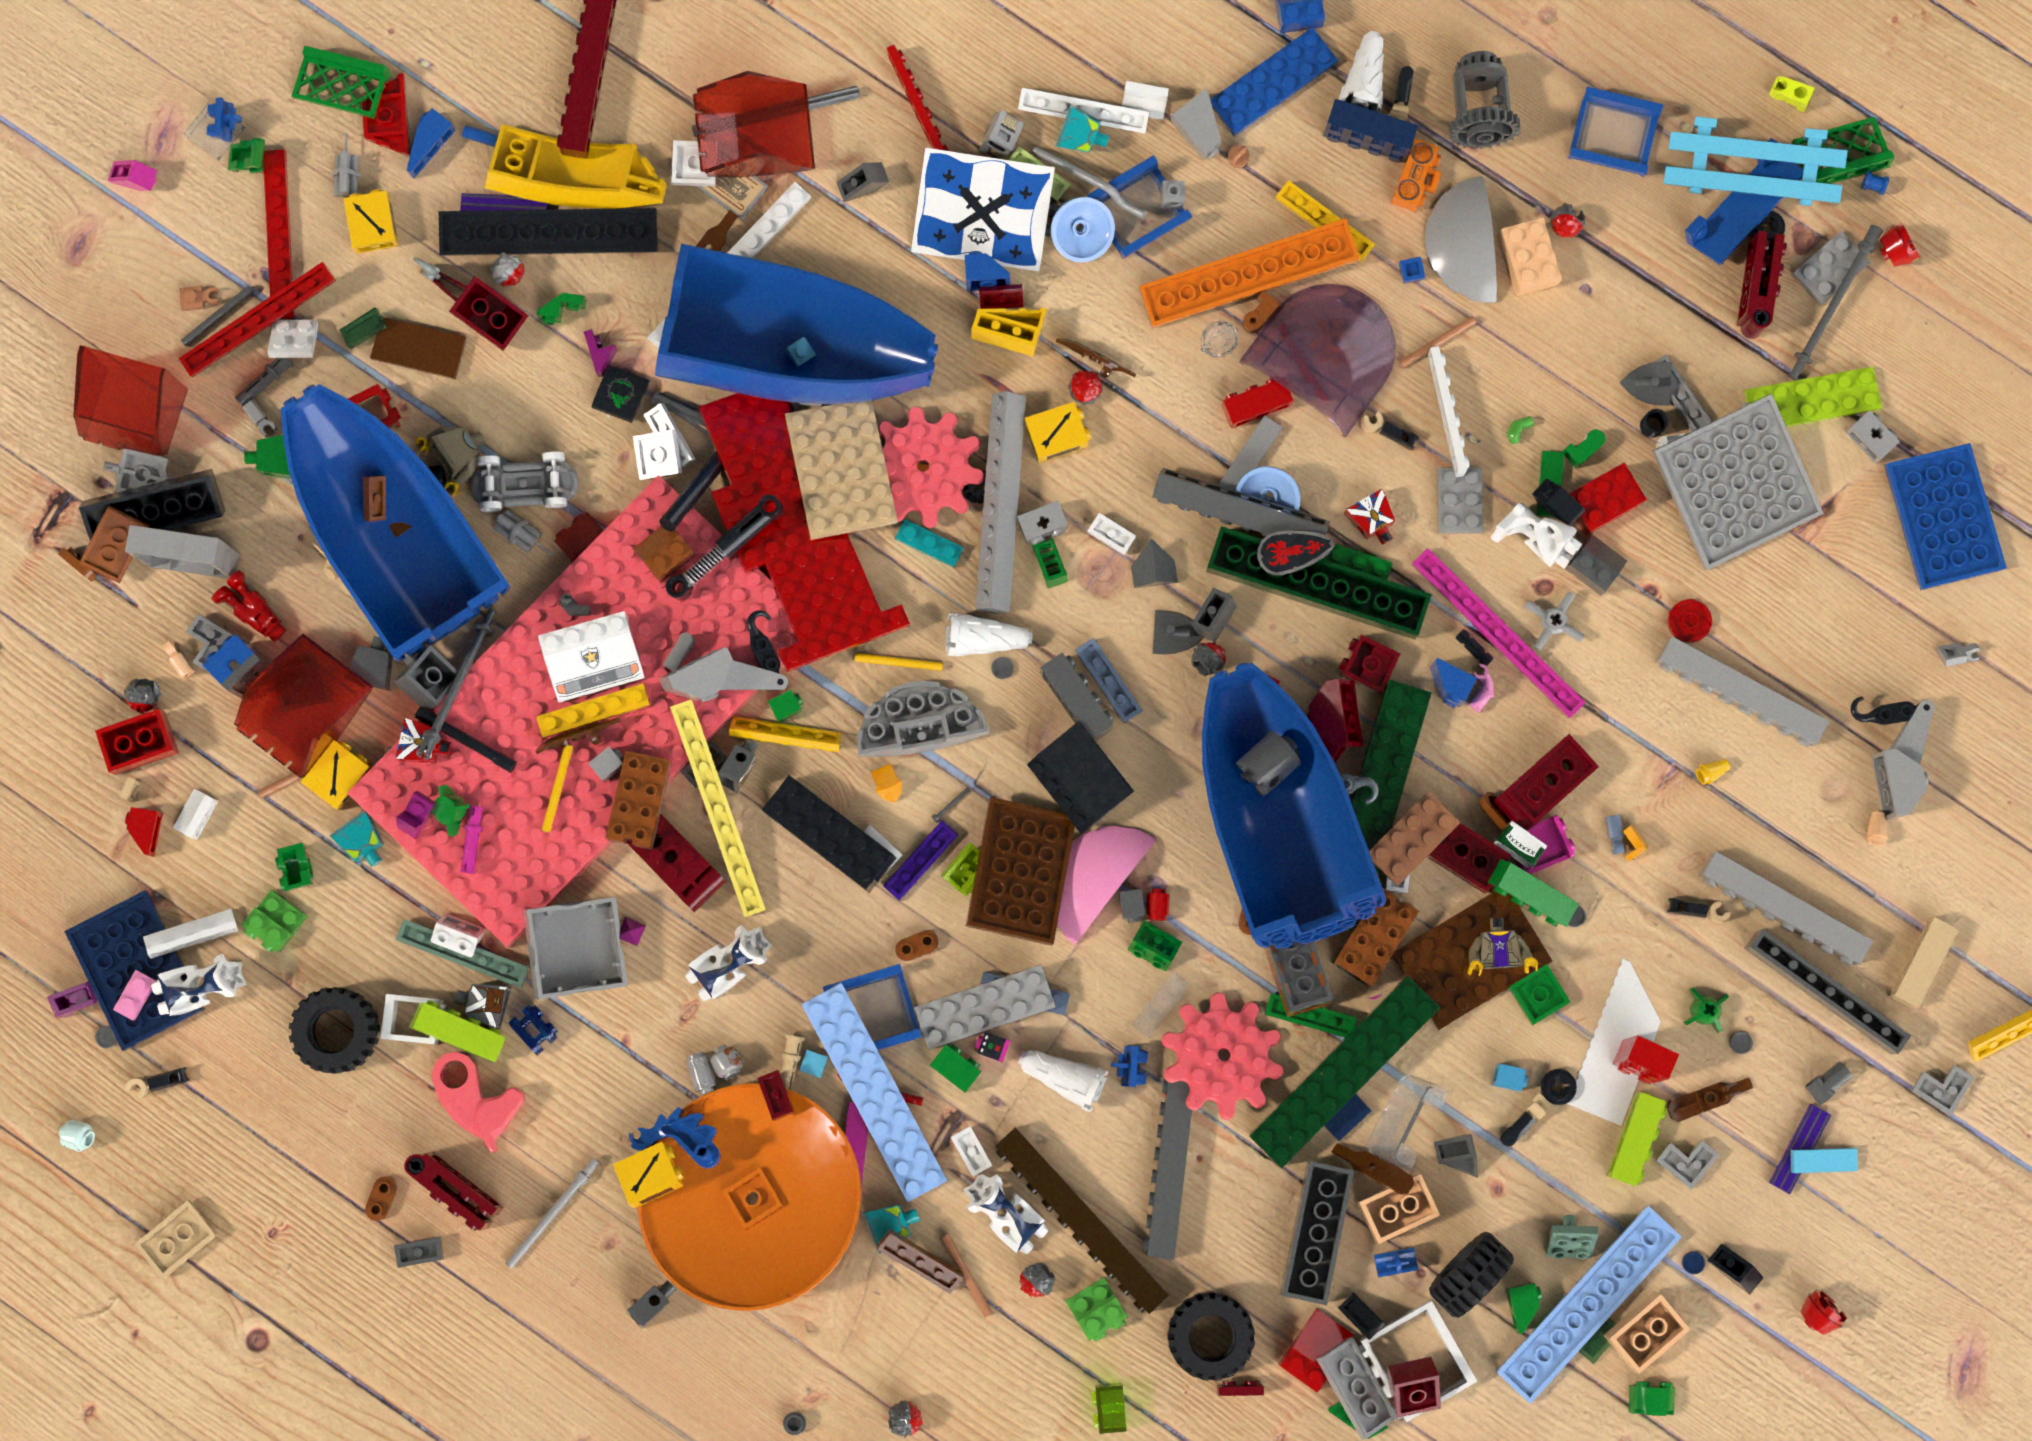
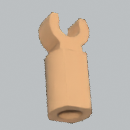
[162,641,195,679]

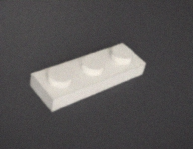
[644,403,696,468]

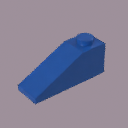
[407,108,456,179]

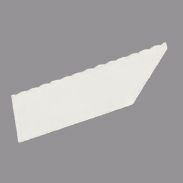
[1567,959,1661,1126]

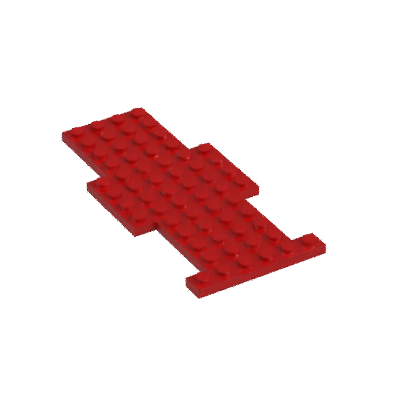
[699,393,910,672]

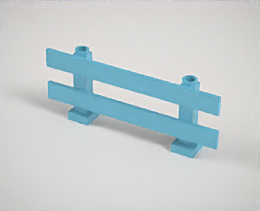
[1663,117,1848,206]

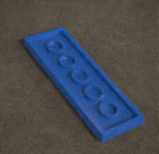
[1210,27,1338,137]

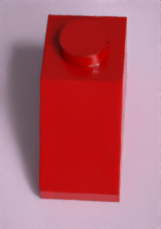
[125,807,163,857]

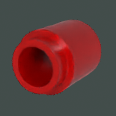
[1147,889,1170,921]

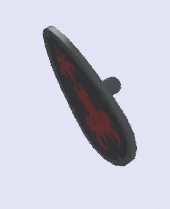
[1257,530,1335,575]

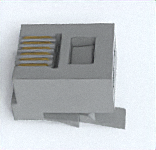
[979,110,1024,156]

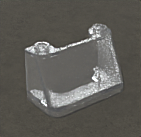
[1367,1075,1450,1172]

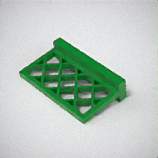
[291,46,391,119]
[1792,116,1895,184]

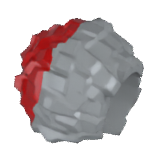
[490,252,525,287]

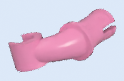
[1469,664,1495,713]

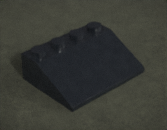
[1027,721,1134,834]

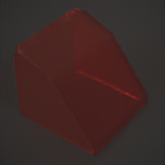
[693,71,815,178]
[73,345,188,456]
[234,634,373,778]

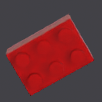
[1569,462,1647,536]
[95,708,179,775]
[1613,1035,1679,1085]

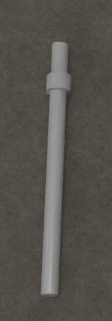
[506,1158,600,1269]

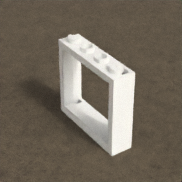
[1359,1300,1477,1422]

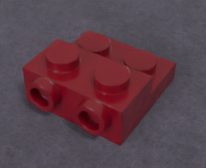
[1338,634,1401,694]

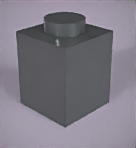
[1119,889,1145,923]

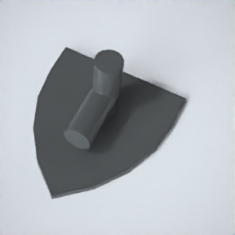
[1620,362,1672,406]
[1153,610,1203,655]

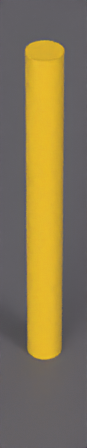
[855,653,943,671]
[541,745,573,833]

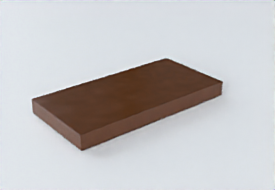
[370,317,467,380]

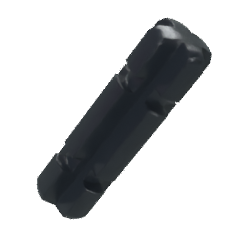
[1456,629,1493,666]

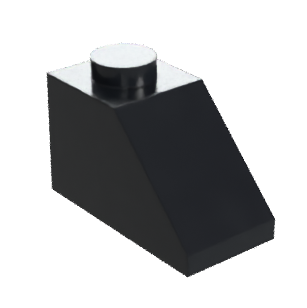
[1532,478,1585,526]
[1707,1243,1764,1295]

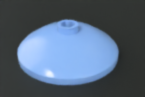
[1051,197,1115,262]
[1236,466,1301,511]

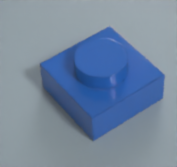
[1399,257,1425,284]

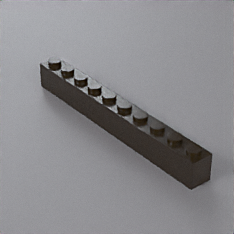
[995,1127,1169,1314]

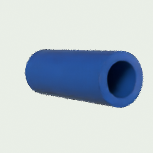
[462,125,498,147]

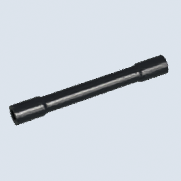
[414,706,517,773]

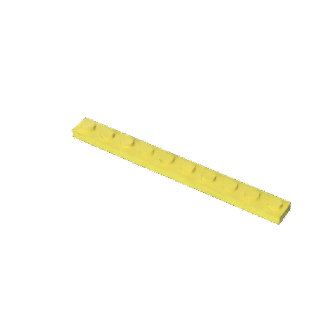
[670,699,766,917]

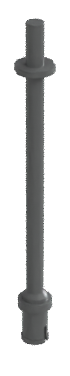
[1789,225,1883,380]
[416,608,497,760]

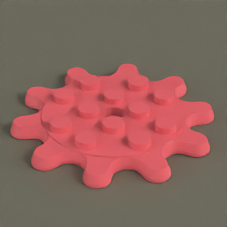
[878,406,985,528]
[1161,992,1284,1120]

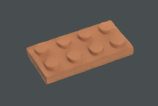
[1369,791,1460,886]

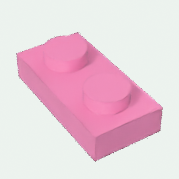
[113,970,157,1021]

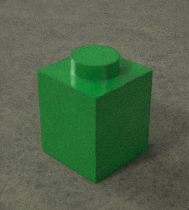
[768,690,804,723]

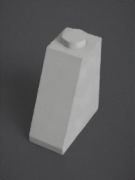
[1171,89,1221,161]

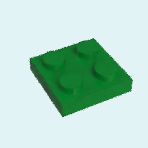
[1509,964,1571,1025]

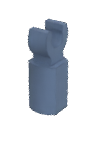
[1605,815,1624,855]

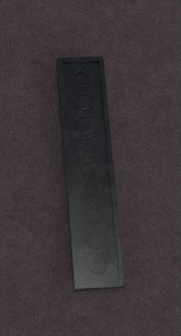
[438,208,658,256]

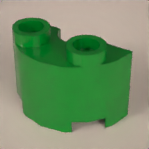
[228,138,265,174]
[275,842,314,891]
[1629,1381,1675,1416]

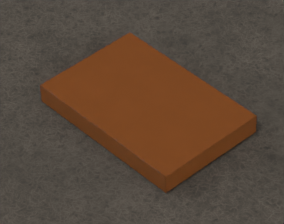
[79,505,150,584]

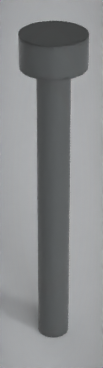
[931,788,970,823]

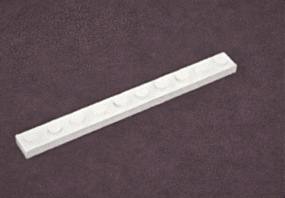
[647,182,811,349]

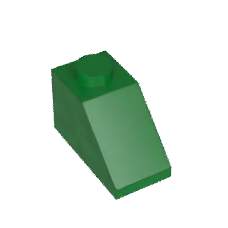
[1505,1282,1542,1334]

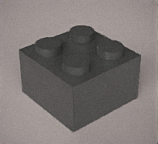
[394,645,459,711]

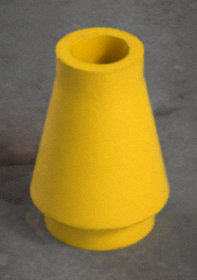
[1695,758,1730,785]

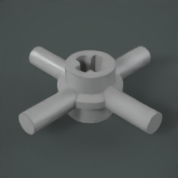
[1524,591,1585,651]

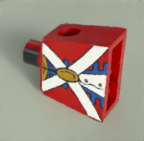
[1344,489,1395,545]
[395,717,452,763]

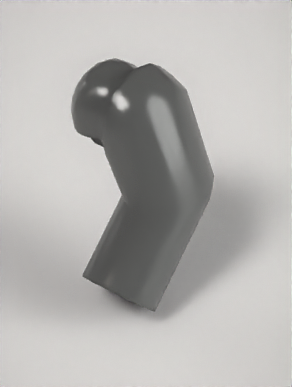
[560,593,591,616]

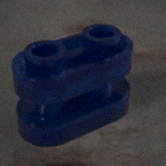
[508,1004,558,1056]

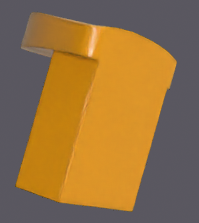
[871,763,902,802]
[1623,824,1648,862]

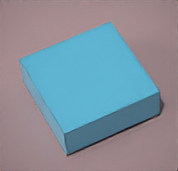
[799,1050,828,1078]

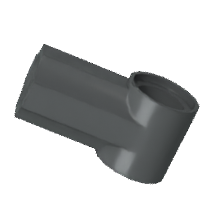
[1805,1061,1853,1105]

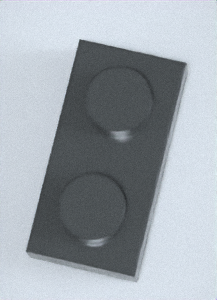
[394,1237,444,1268]

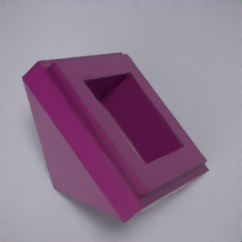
[619,917,646,946]

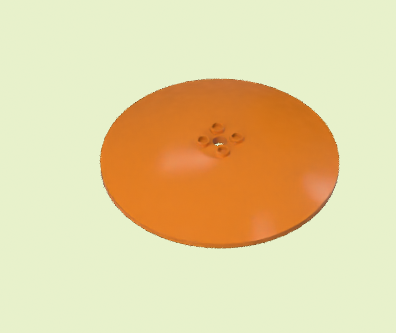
[638,1083,861,1311]

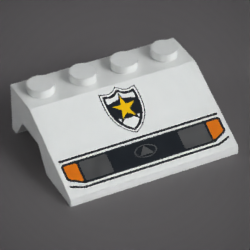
[538,611,645,703]

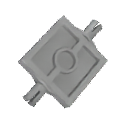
[103,447,175,492]

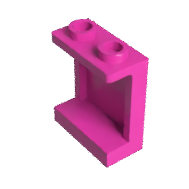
[1515,815,1576,874]

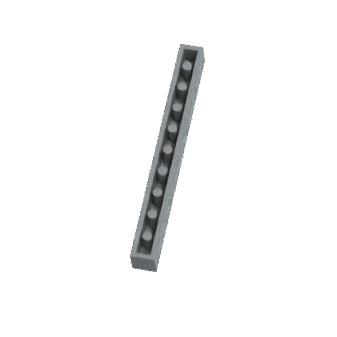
[976,391,1026,614]

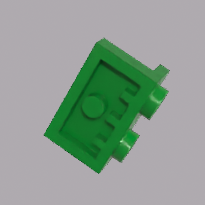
[1128,920,1183,971]

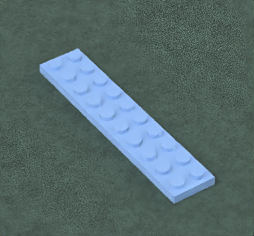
[802,982,947,1202]
[1496,1205,1682,1404]

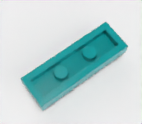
[895,519,964,568]

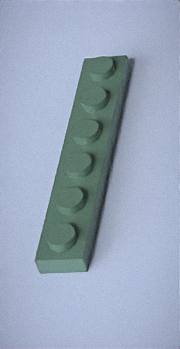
[396,919,530,988]

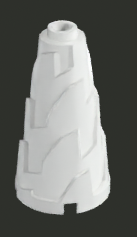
[1339,31,1384,113]
[945,612,1032,657]
[1018,1050,1108,1112]

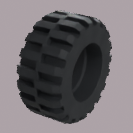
[289,987,380,1074]
[1429,1232,1514,1318]
[1167,1292,1255,1381]

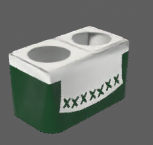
[1493,821,1547,869]

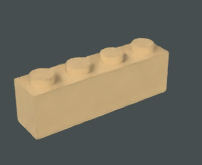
[1889,917,1959,1009]

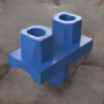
[207,97,242,142]
[1111,1046,1148,1087]
[1373,1247,1418,1278]

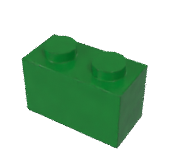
[929,1044,982,1093]

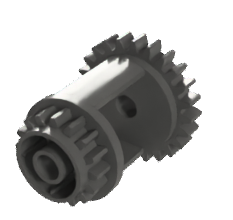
[1449,51,1520,149]

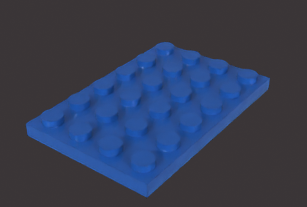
[1884,443,2007,591]

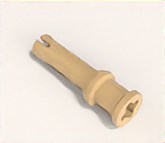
[781,1034,805,1090]

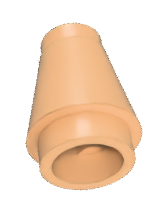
[1866,811,1889,846]

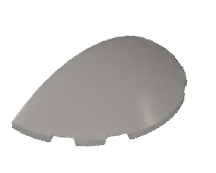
[1424,176,1497,303]
[857,681,990,757]

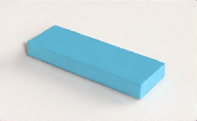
[1791,1148,1858,1173]

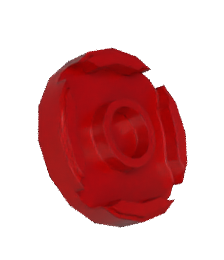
[1667,599,1712,643]

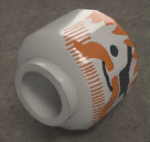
[710,1045,743,1080]

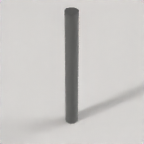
[181,285,254,347]

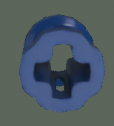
[1861,171,1889,195]

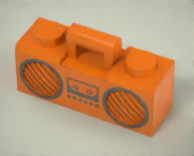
[1391,138,1442,212]

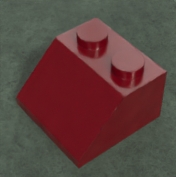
[1387,1357,1441,1418]

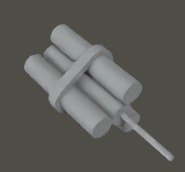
[332,133,360,197]
[494,510,554,556]

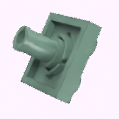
[1545,1215,1598,1260]

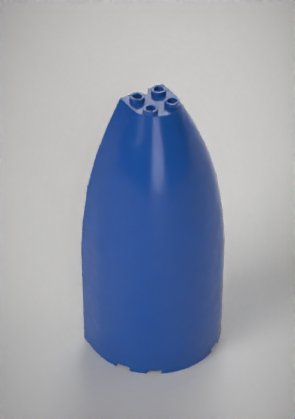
[655,244,938,405]
[281,384,510,662]
[1202,663,1386,949]

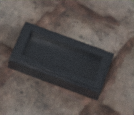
[1338,1292,1385,1340]

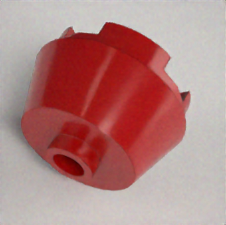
[1880,223,1920,267]
[1800,1289,1847,1335]

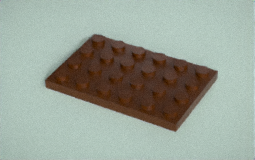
[965,797,1075,946]
[1392,891,1553,1030]

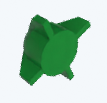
[430,784,470,837]
[1683,988,1729,1033]

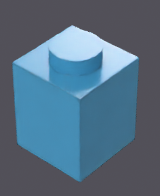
[1492,1064,1528,1092]

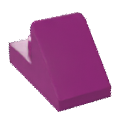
[584,329,617,377]
[396,791,436,839]
[47,981,98,1018]

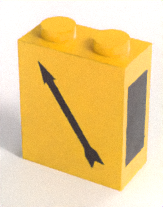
[343,189,399,254]
[1024,401,1091,463]
[301,740,371,810]
[613,1142,684,1209]

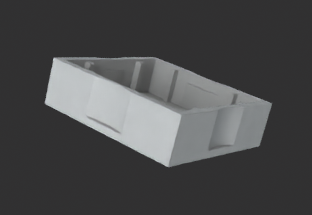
[125,525,240,579]
[523,897,628,1000]

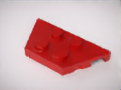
[361,73,410,156]

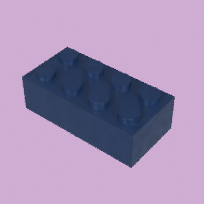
[1323,99,1418,163]

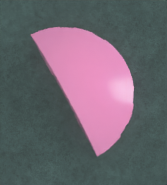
[1057,826,1156,945]

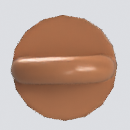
[1228,145,1250,168]

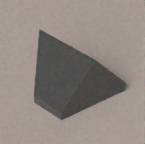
[1131,538,1178,588]
[1434,1134,1478,1178]

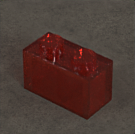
[554,512,604,562]

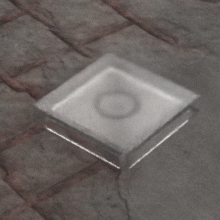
[183,100,245,161]

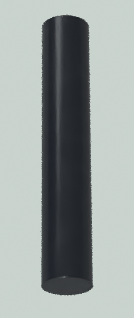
[659,451,724,531]

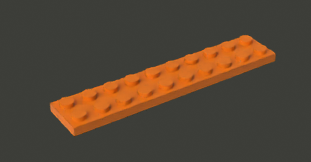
[1139,218,1360,328]

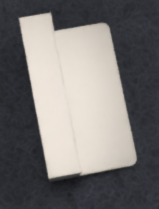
[1122,81,1169,120]
[173,789,218,840]

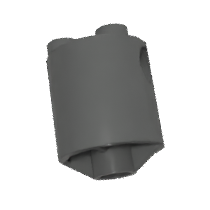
[1236,731,1301,797]

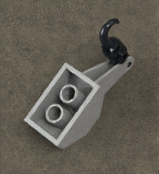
[659,610,788,702]
[1850,696,1934,820]

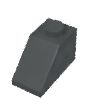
[837,162,889,202]

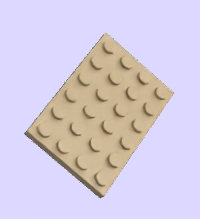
[785,401,898,540]

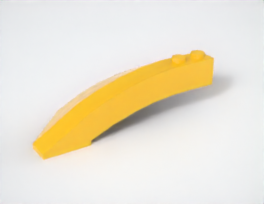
[485,124,667,209]

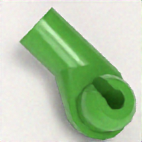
[1507,416,1534,444]

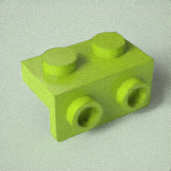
[941,842,979,896]

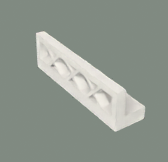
[143,909,238,959]

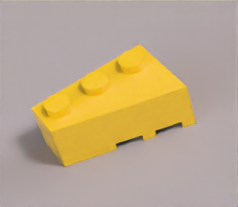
[971,308,1047,357]

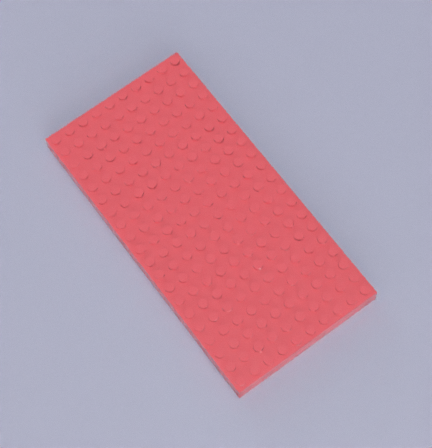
[347,475,798,948]

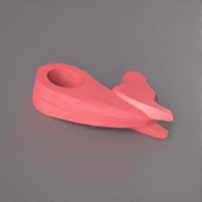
[432,1052,525,1153]

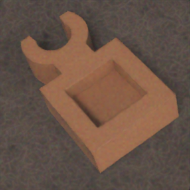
[179,286,220,311]

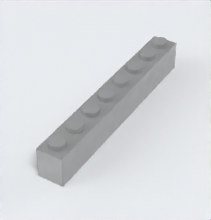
[1655,637,1829,747]
[1699,851,1873,966]

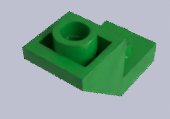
[536,293,587,325]

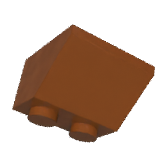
[633,526,695,583]

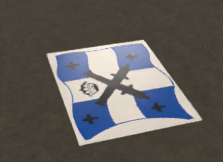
[911,148,1055,271]

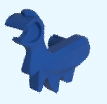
[629,1107,721,1169]

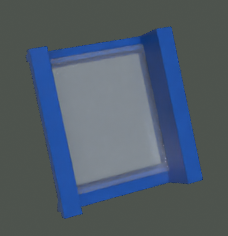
[1568,87,1663,177]
[1087,155,1192,259]
[823,964,922,1050]

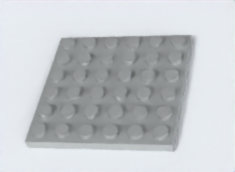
[1652,394,1824,570]

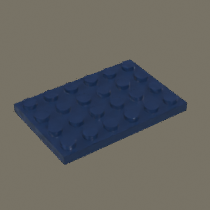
[64,890,205,1051]

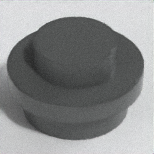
[783,1412,806,1435]

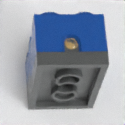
[202,634,274,699]

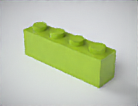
[409,1000,506,1062]
[1607,1092,1667,1186]

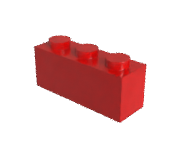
[1222,377,1294,429]

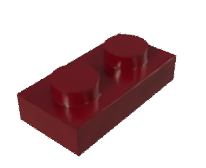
[979,284,1024,309]
[757,1070,795,1121]
[1217,1380,1264,1396]

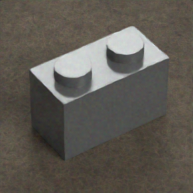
[1191,587,1237,643]

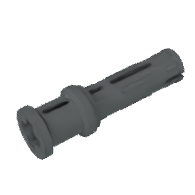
[234,358,295,406]

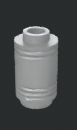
[686,1052,717,1095]

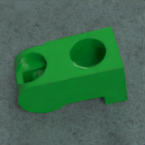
[1562,429,1605,469]

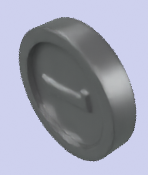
[991,657,1013,679]
[1568,906,1586,927]
[95,1026,118,1048]
[1730,1032,1753,1054]

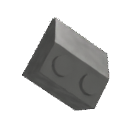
[1566,535,1627,596]

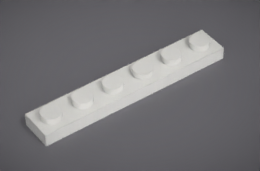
[1018,88,1149,133]
[1428,346,1469,477]

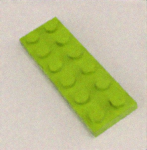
[1744,367,1882,427]

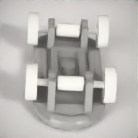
[470,452,579,512]

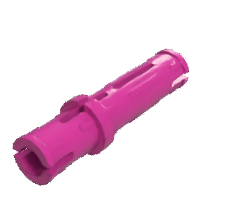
[460,805,483,874]

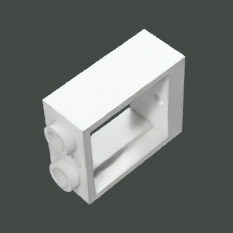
[380,994,446,1045]

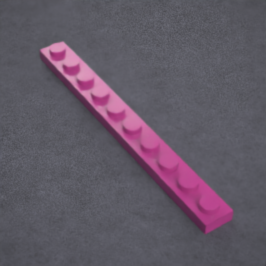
[1411,548,1586,719]

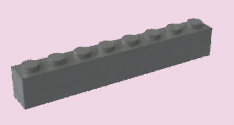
[1152,467,1330,537]
[1744,929,1911,1055]
[1143,1079,1192,1259]

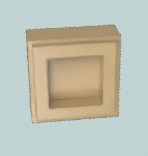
[119,777,141,802]

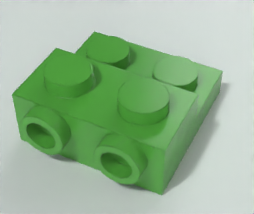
[242,890,308,953]
[1065,1277,1128,1342]

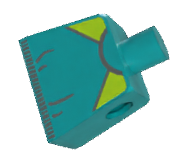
[1056,105,1110,153]
[329,811,384,867]
[863,1205,920,1254]

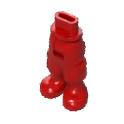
[211,570,287,643]

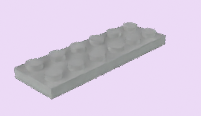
[914,964,1056,1050]

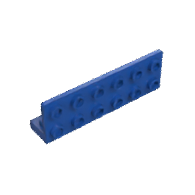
[1685,138,1803,265]

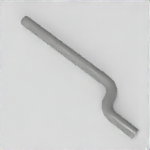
[1032,146,1147,219]

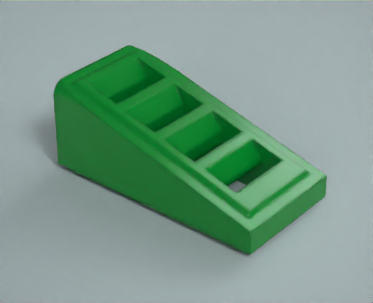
[1032,538,1068,588]

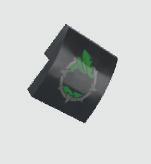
[591,365,650,423]

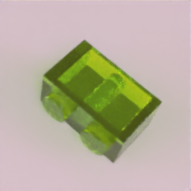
[1091,1383,1127,1434]

